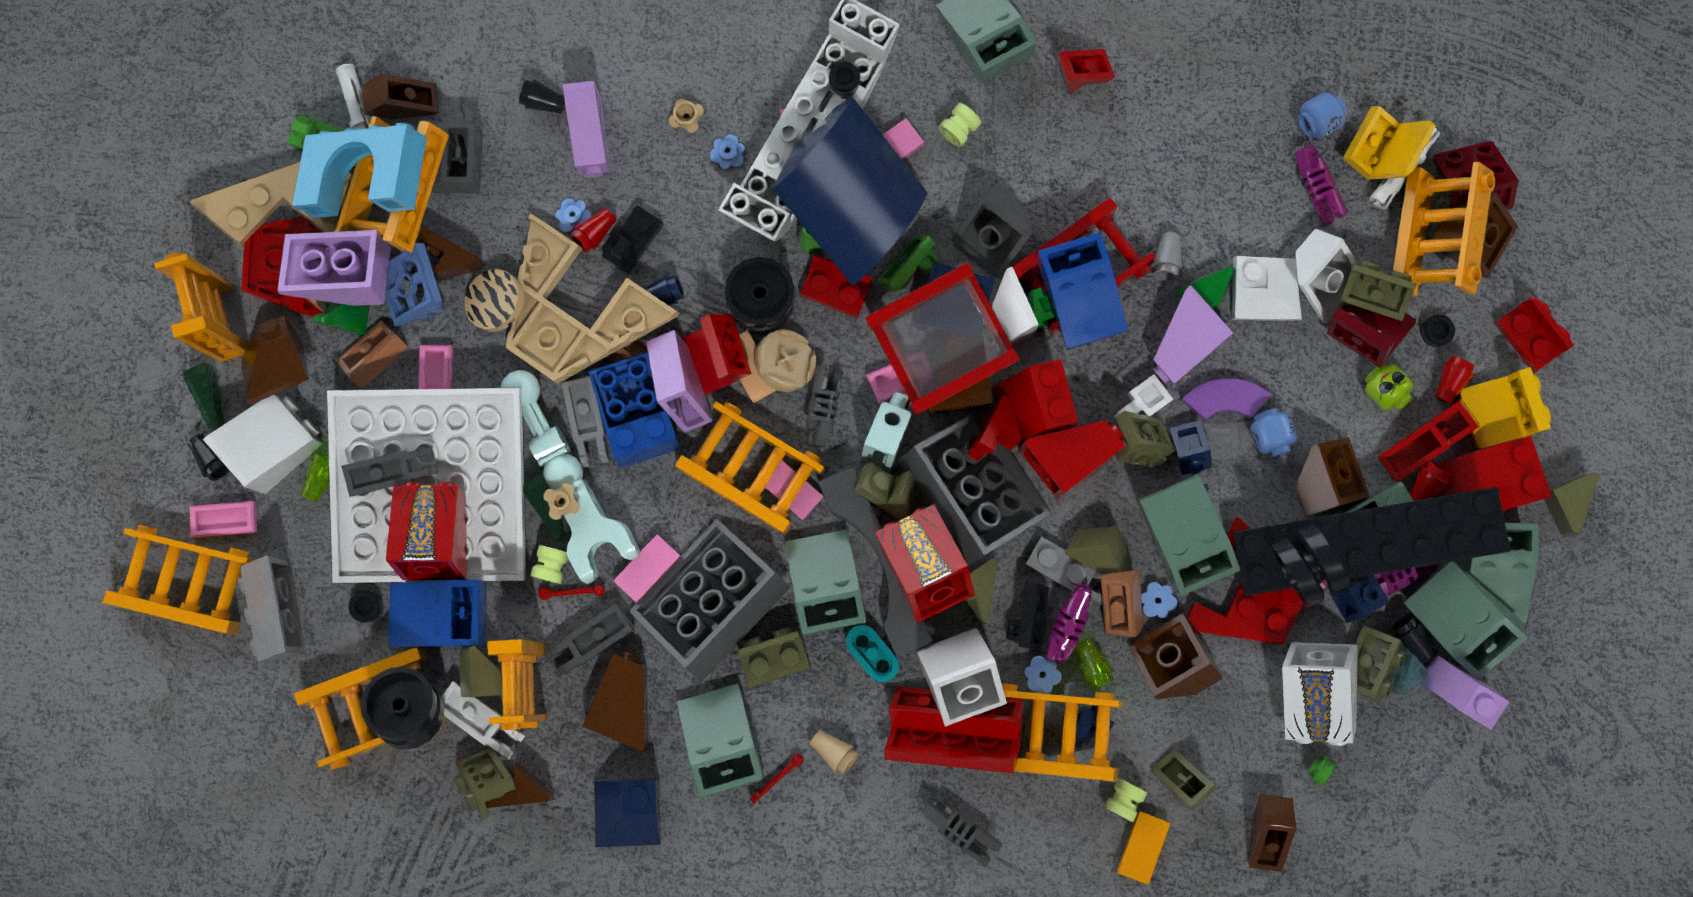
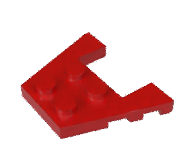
[241,216,323,318]
[1186,517,1303,645]

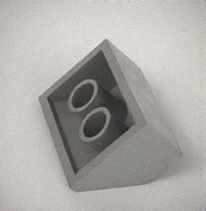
[239,556,306,662]

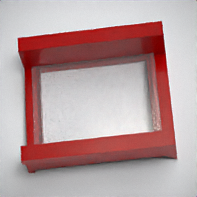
[865,262,1020,415]

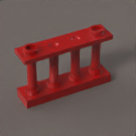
[1013,197,1156,336]

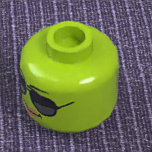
[1364,364,1414,411]

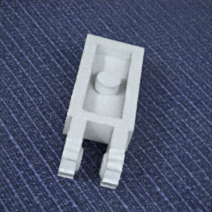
[441,681,525,758]

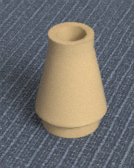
[809,729,859,775]

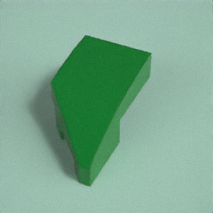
[1176,266,1235,309]
[1027,288,1055,332]
[313,302,370,336]

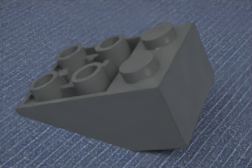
[414,122,483,193]

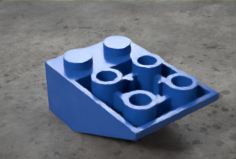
[1037,232,1128,350]
[588,352,681,468]
[389,580,487,647]

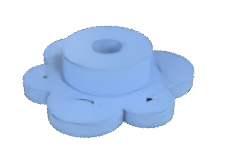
[710,134,745,170]
[556,198,592,232]
[1141,582,1177,618]
[1024,656,1062,692]

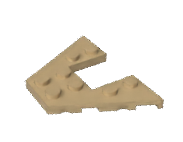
[190,162,353,312]
[505,213,679,384]

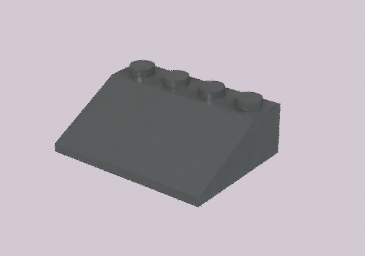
[897,408,1051,567]
[629,519,790,682]

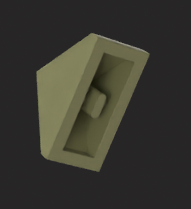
[1544,472,1600,537]
[1064,526,1132,574]
[964,558,998,624]
[459,645,502,697]
[1151,749,1217,811]

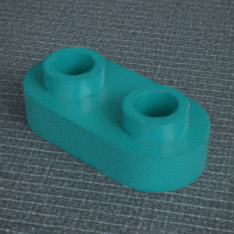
[846,625,899,682]

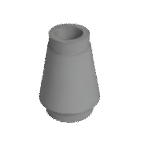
[1151,232,1182,281]

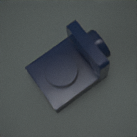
[1169,420,1212,475]
[1330,575,1389,623]
[1075,705,1115,749]

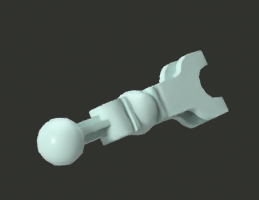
[500,370,640,584]

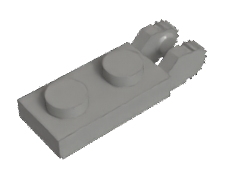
[561,376,609,468]
[1025,537,1103,606]

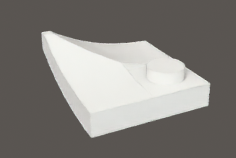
[1231,256,1302,321]

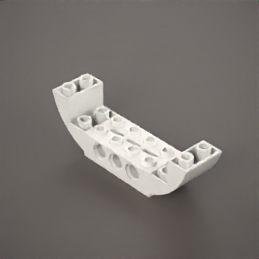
[718,0,900,242]

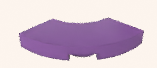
[1181,378,1271,421]

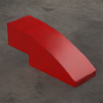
[1378,399,1481,482]

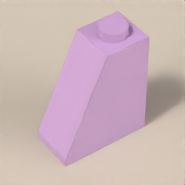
[563,81,610,178]
[1153,285,1233,384]
[646,330,713,433]
[1418,655,1509,730]

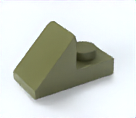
[855,462,917,520]

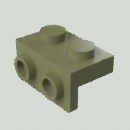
[1340,260,1416,321]

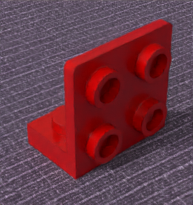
[684,314,752,396]

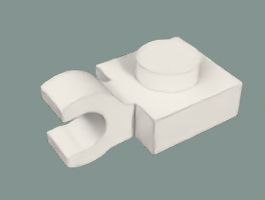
[1114,374,1173,418]

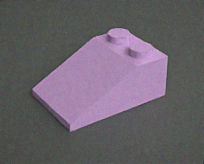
[278,230,391,306]

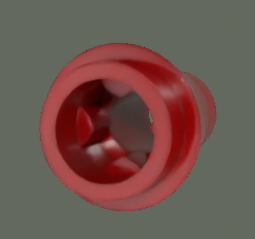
[570,208,617,253]
[1434,355,1475,405]
[1410,460,1452,501]

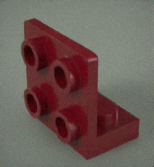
[1433,141,1519,210]
[1327,304,1416,368]

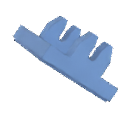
[385,243,444,326]

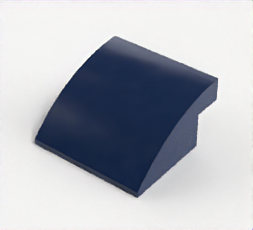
[772,97,928,286]

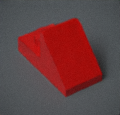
[1058,49,1115,94]
[967,394,1024,461]

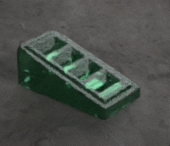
[182,362,224,431]
[523,474,567,542]

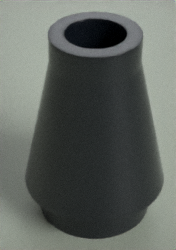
[519,79,565,114]
[187,434,230,481]
[1392,614,1438,663]

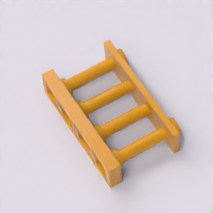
[335,116,449,253]
[1393,162,1495,297]
[154,252,248,362]
[675,401,825,535]
[103,524,254,635]
[487,639,547,730]
[294,647,449,771]
[1002,683,1123,781]

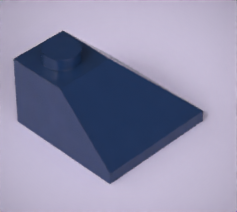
[594,779,661,847]

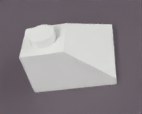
[1296,229,1358,324]
[984,267,1039,352]

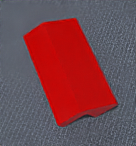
[884,686,1024,774]

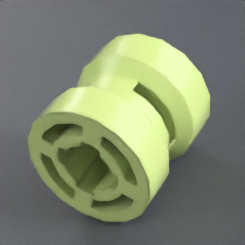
[938,103,981,147]
[530,545,568,584]
[1104,778,1148,822]

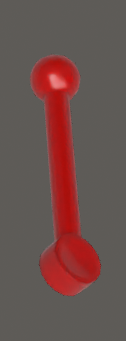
[538,583,605,600]
[749,754,804,804]

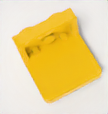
[1342,106,1436,180]
[1459,367,1551,449]

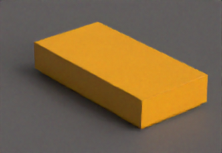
[1116,810,1171,885]

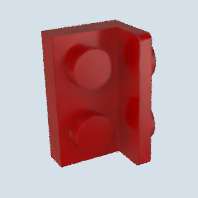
[800,255,872,319]
[1494,296,1574,373]

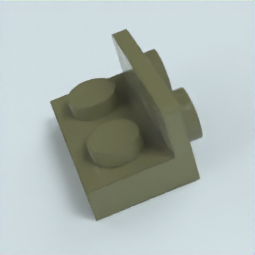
[1115,411,1176,468]
[1355,625,1406,704]
[737,627,811,688]
[454,747,516,820]

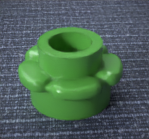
[1308,755,1336,787]

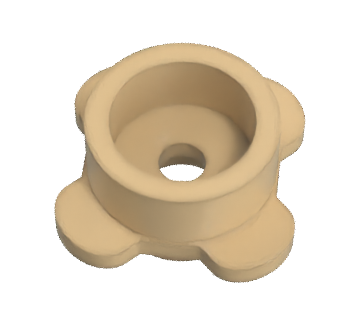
[669,99,704,133]
[544,483,580,520]

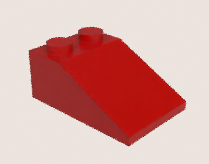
[1437,436,1552,511]

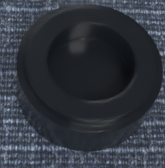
[829,62,860,96]
[1420,314,1455,347]
[348,590,383,623]

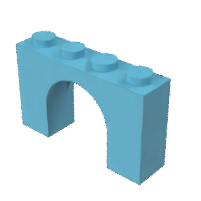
[292,123,427,218]

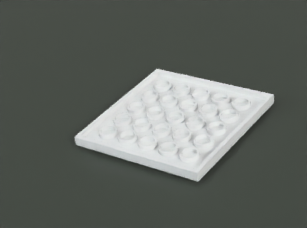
[327,388,526,583]

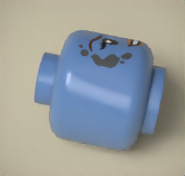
[1297,92,1347,139]
[1250,408,1297,458]

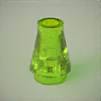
[300,452,330,502]
[1075,639,1114,690]

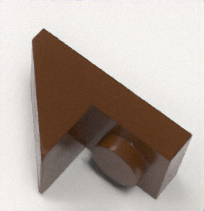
[417,227,484,281]
[485,764,554,808]

